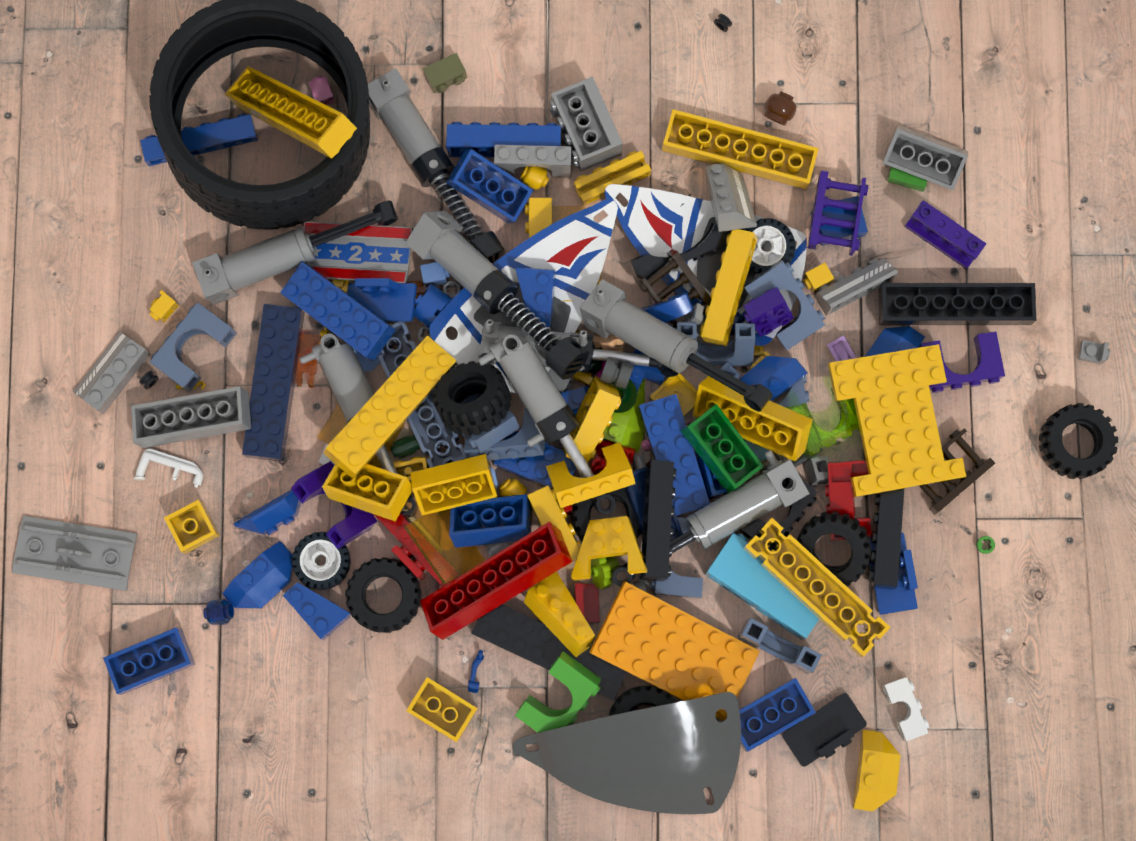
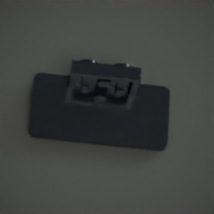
[782,693,867,767]

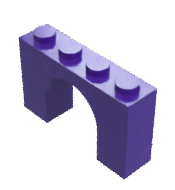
[918,331,1005,393]
[291,461,377,550]

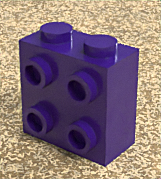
[743,287,794,337]

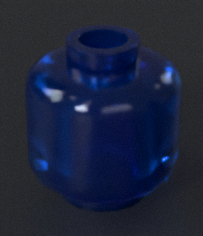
[203,599,234,625]

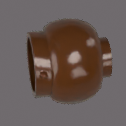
[764,91,797,126]

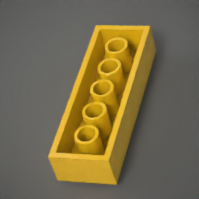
[693,376,813,461]

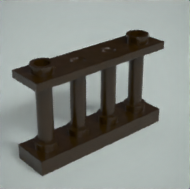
[637,249,712,329]
[919,428,995,515]

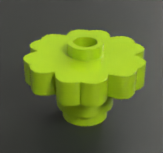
[591,557,619,590]

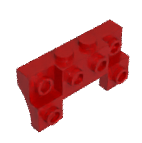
[825,460,872,540]

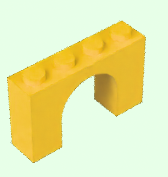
[546,442,636,508]

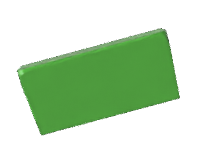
[887,167,927,192]

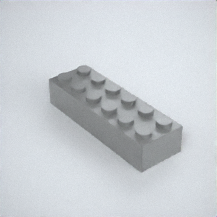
[131,386,251,448]

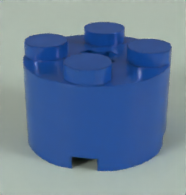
[413,283,453,328]

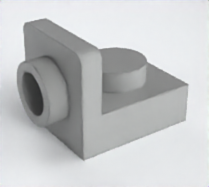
[684,303,704,337]
[1078,340,1110,364]

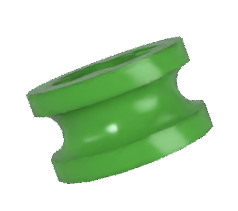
[977,536,995,554]

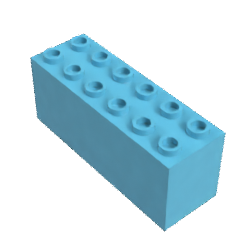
[705,533,819,640]

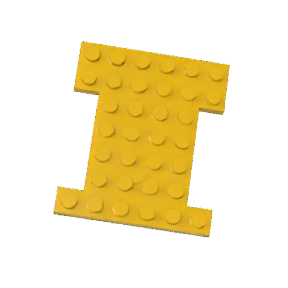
[828,344,966,497]

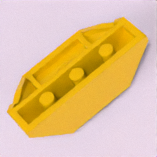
[853,730,901,811]

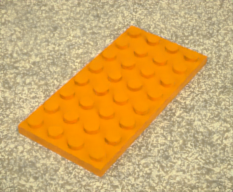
[589,581,760,721]

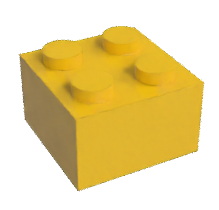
[164,499,220,554]

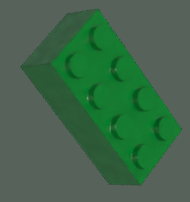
[681,404,764,493]

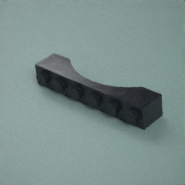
[627,221,732,283]

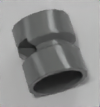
[600,357,634,389]

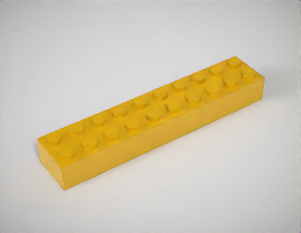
[225,66,357,159]

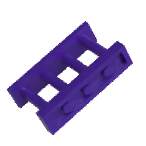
[807,171,869,256]
[904,200,987,270]

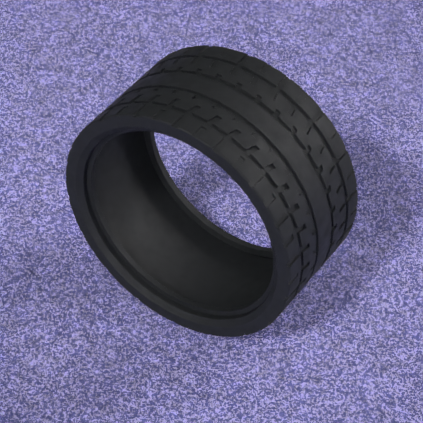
[149,0,370,230]

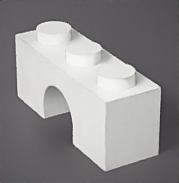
[882,677,929,741]

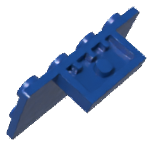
[347,278,417,322]
[869,532,918,615]

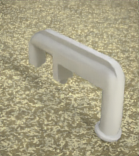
[134,449,203,488]

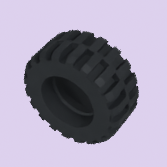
[433,361,512,436]
[1039,403,1118,479]
[572,487,641,542]
[797,511,871,587]
[345,557,422,633]
[609,685,676,716]

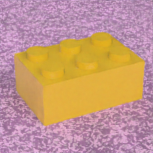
[406,677,478,742]

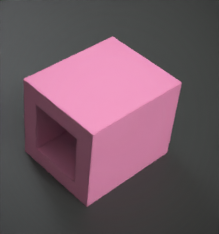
[308,76,335,105]

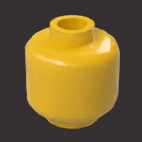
[520,166,549,190]
[499,478,527,497]

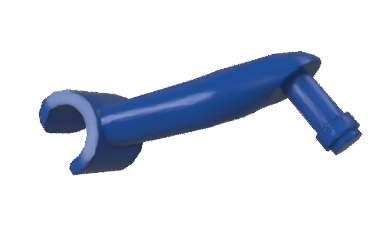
[468,650,484,693]

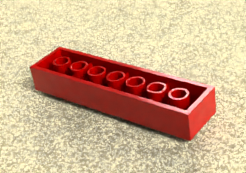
[420,521,573,640]

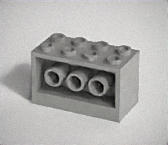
[549,77,623,172]

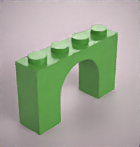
[515,651,601,733]

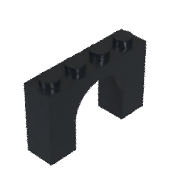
[739,478,818,551]

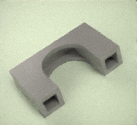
[494,145,571,178]

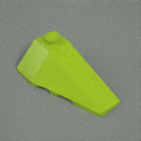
[603,378,645,453]

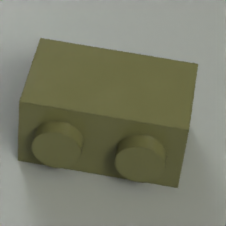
[423,53,467,93]

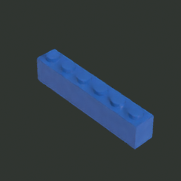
[140,114,258,166]

